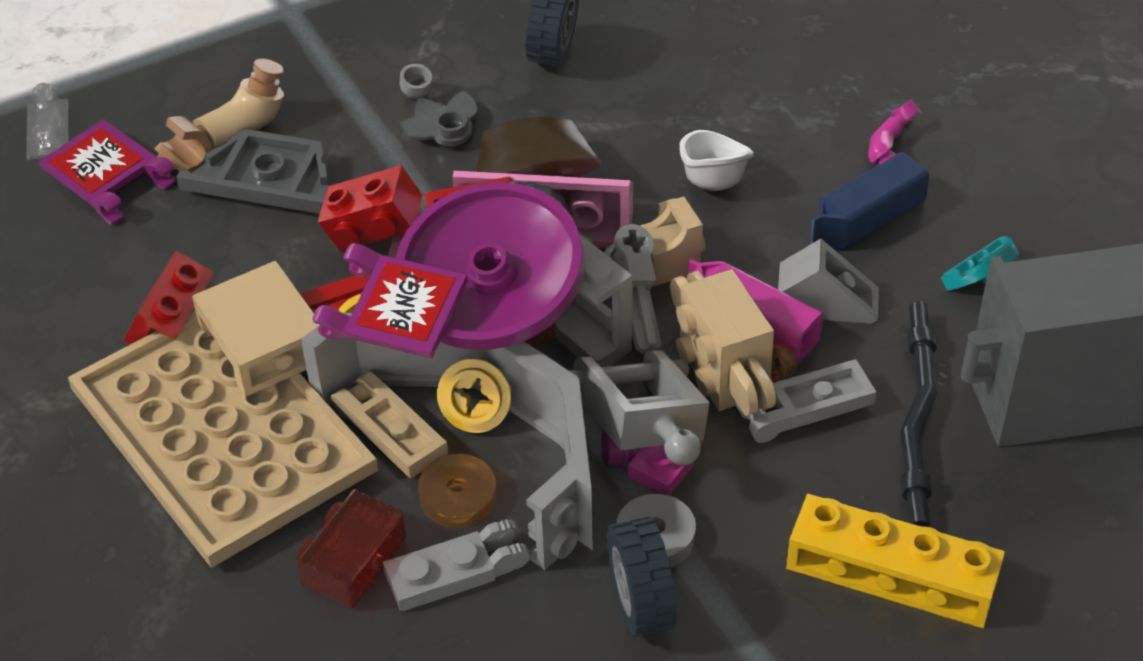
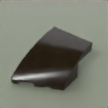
[477,117,602,178]

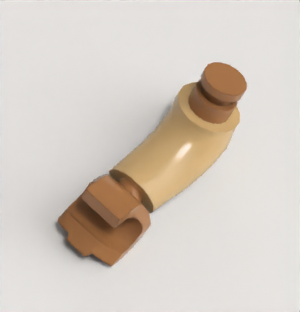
[154,59,284,173]

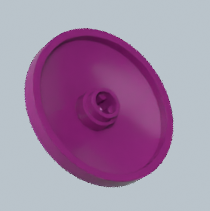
[396,182,584,350]

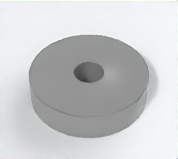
[616,494,696,567]

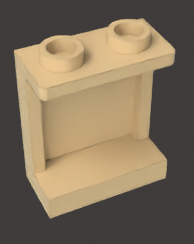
[192,260,320,397]

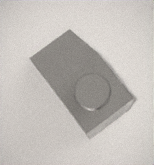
[778,239,879,324]

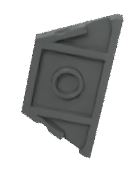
[176,129,329,214]

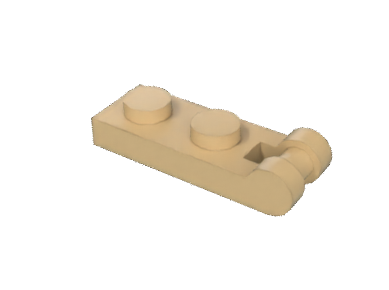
[330,372,448,479]

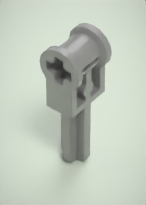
[604,224,662,355]

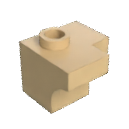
[640,196,706,287]

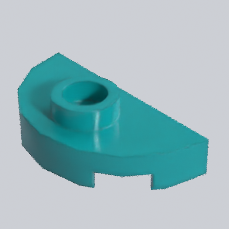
[941,236,1019,291]

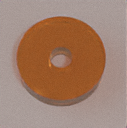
[418,454,497,527]

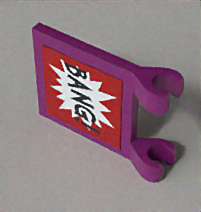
[39,119,176,225]
[312,243,469,359]

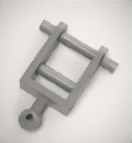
[568,350,710,466]

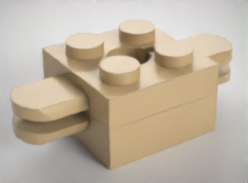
[670,269,776,416]

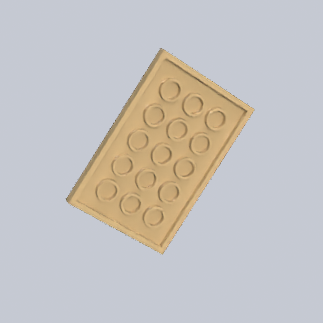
[68,311,378,568]

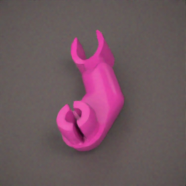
[868,99,922,166]

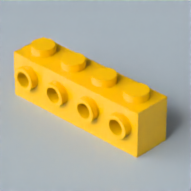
[786,494,1005,629]

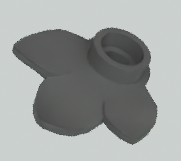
[400,91,477,147]

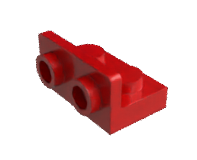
[123,251,214,345]

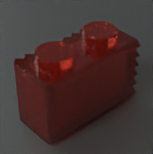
[296,489,406,609]

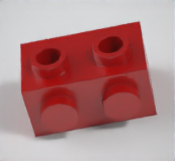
[318,165,423,251]

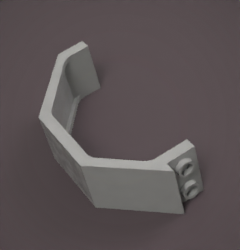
[301,313,593,571]

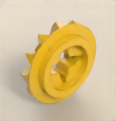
[437,357,512,433]

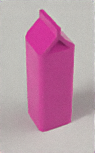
[688,259,823,365]

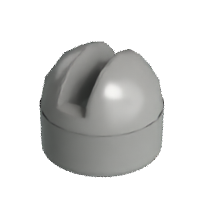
[399,64,432,99]

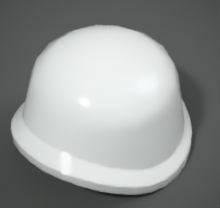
[679,130,754,191]

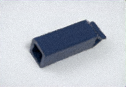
[810,152,929,250]

